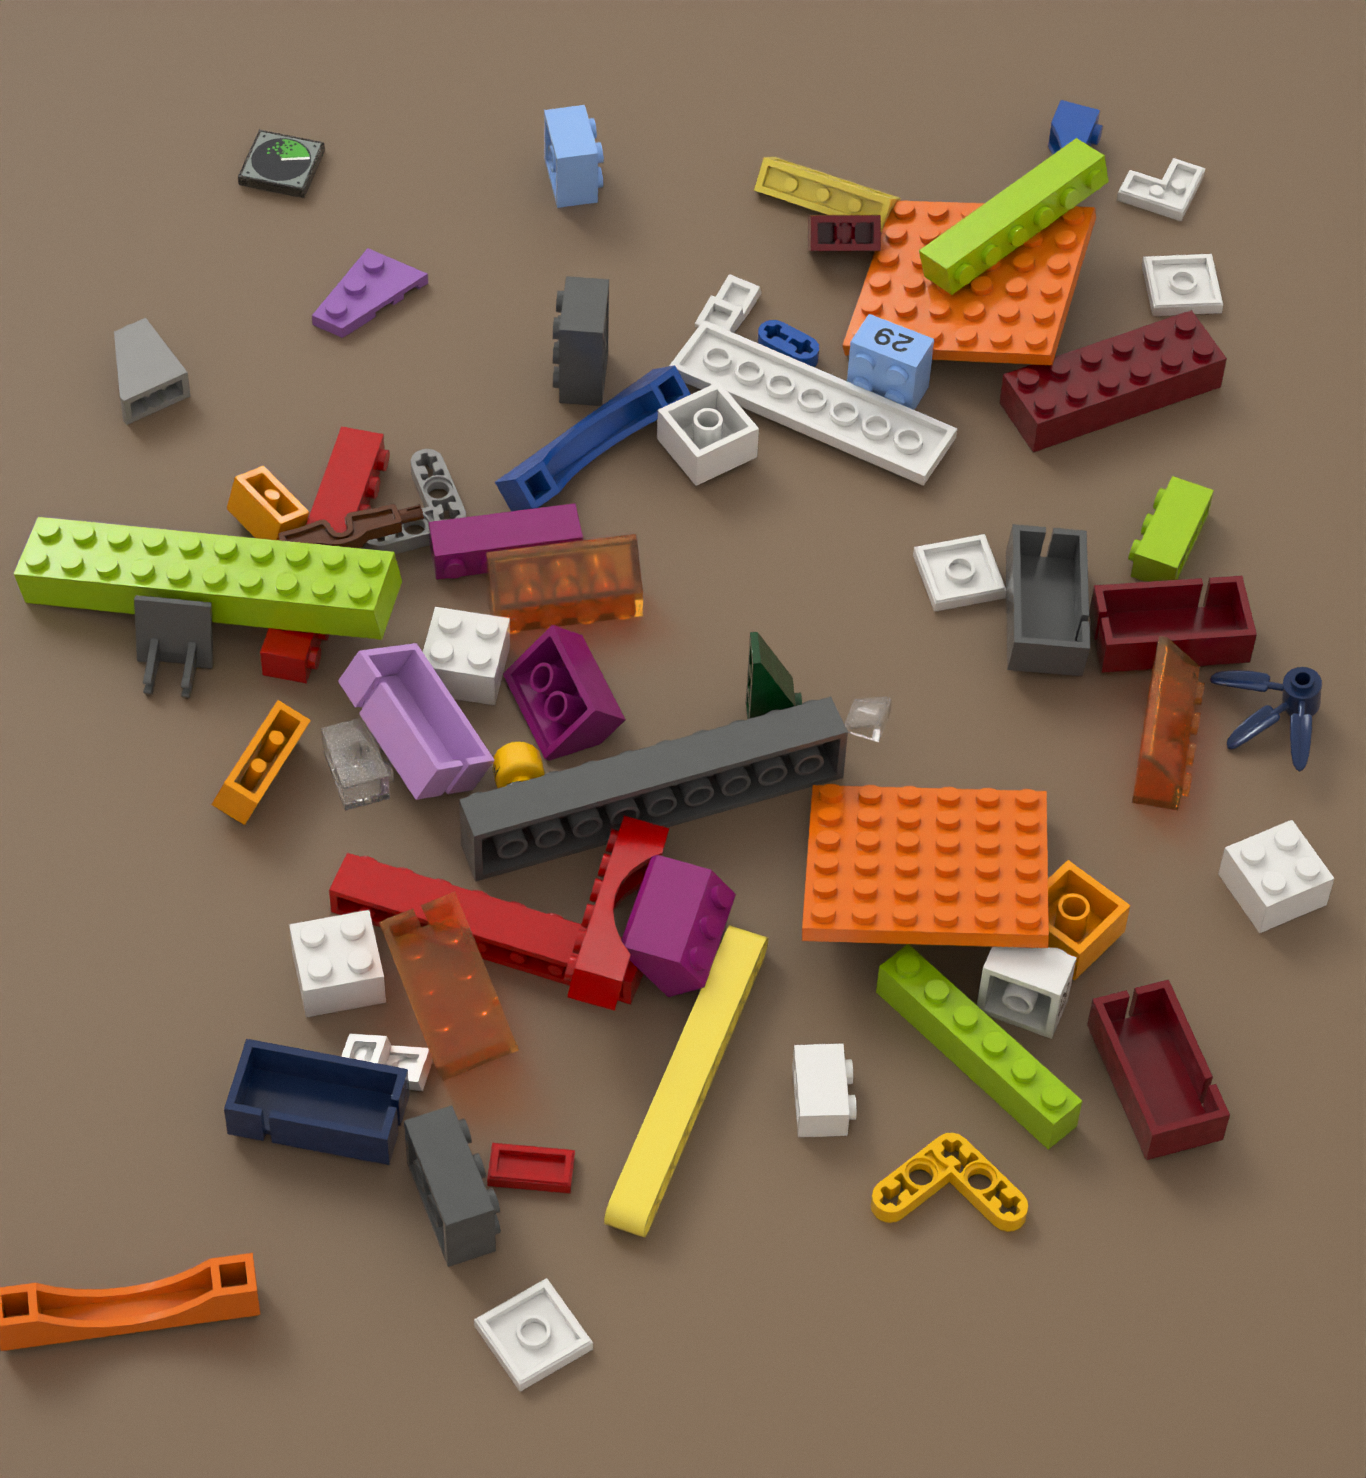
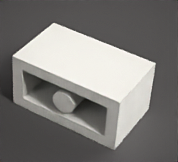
[792,1044,857,1137]

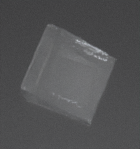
[844,697,892,742]

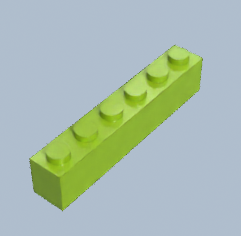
[919,138,1109,295]
[876,944,1082,1150]

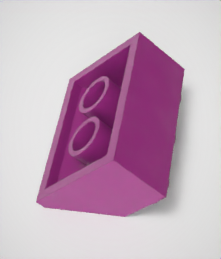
[503,625,626,761]
[621,855,736,998]

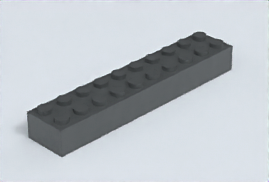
[459,696,848,882]

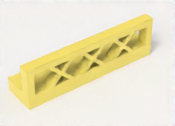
[754,157,901,232]

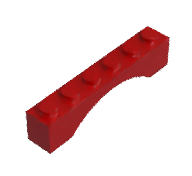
[564,816,670,1011]

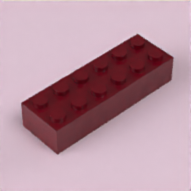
[999,310,1227,453]

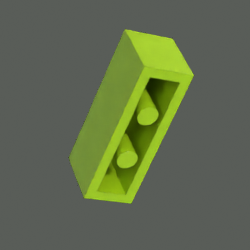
[1128,476,1214,582]

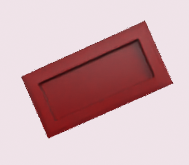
[487,1143,575,1194]

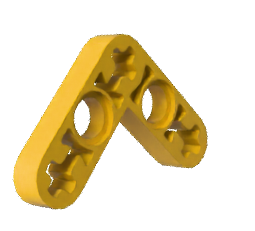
[871,1133,1028,1232]

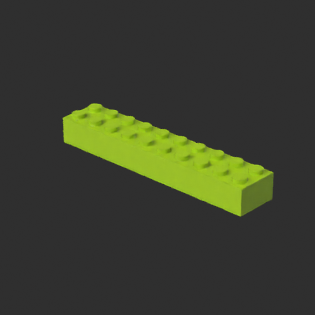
[14,517,402,640]

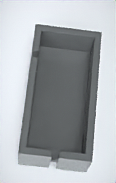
[1006,524,1090,676]

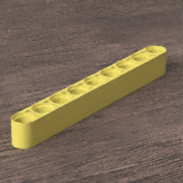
[604,925,769,1237]

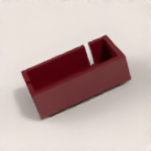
[1089,575,1257,673]
[1087,979,1230,1160]

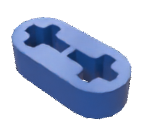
[758,320,819,367]

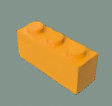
[211,700,311,825]

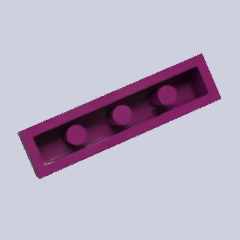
[428,503,583,580]

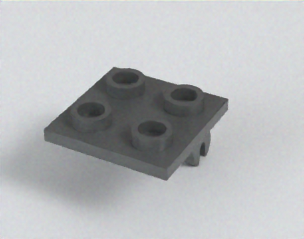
[134,595,214,698]

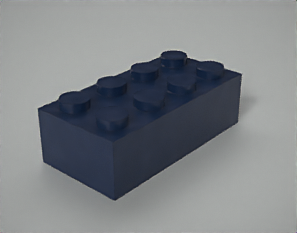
[224,1039,410,1165]

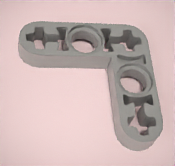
[363,449,466,554]

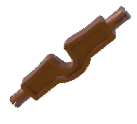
[279,504,424,548]

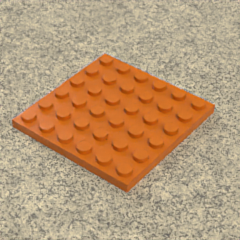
[842,200,1096,365]
[802,784,1049,948]

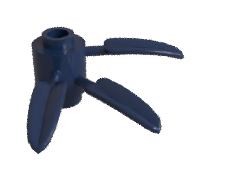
[1210,667,1322,772]

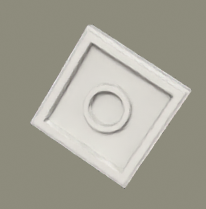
[1142,254,1223,316]
[913,534,1006,612]
[474,1278,593,1392]

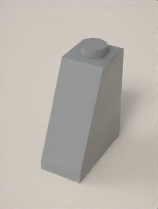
[114,318,190,425]

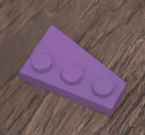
[312,248,428,338]

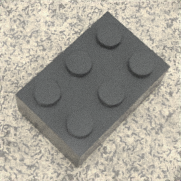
[553,276,609,406]
[404,1105,501,1267]

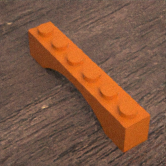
[0,1253,260,1351]

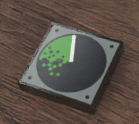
[238,129,325,198]

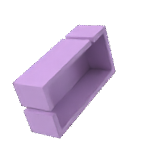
[338,643,495,800]

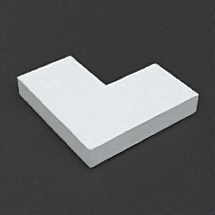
[1117,158,1205,221]

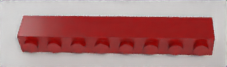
[260,426,390,684]
[329,853,644,1005]

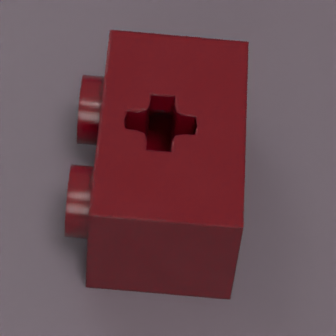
[808,215,881,251]

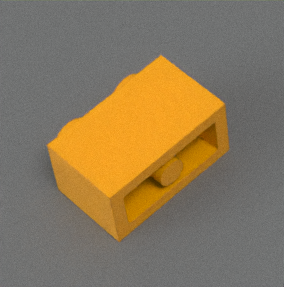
[227,465,309,540]

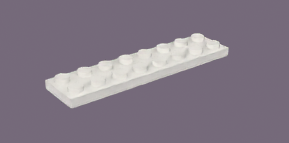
[669,320,957,486]

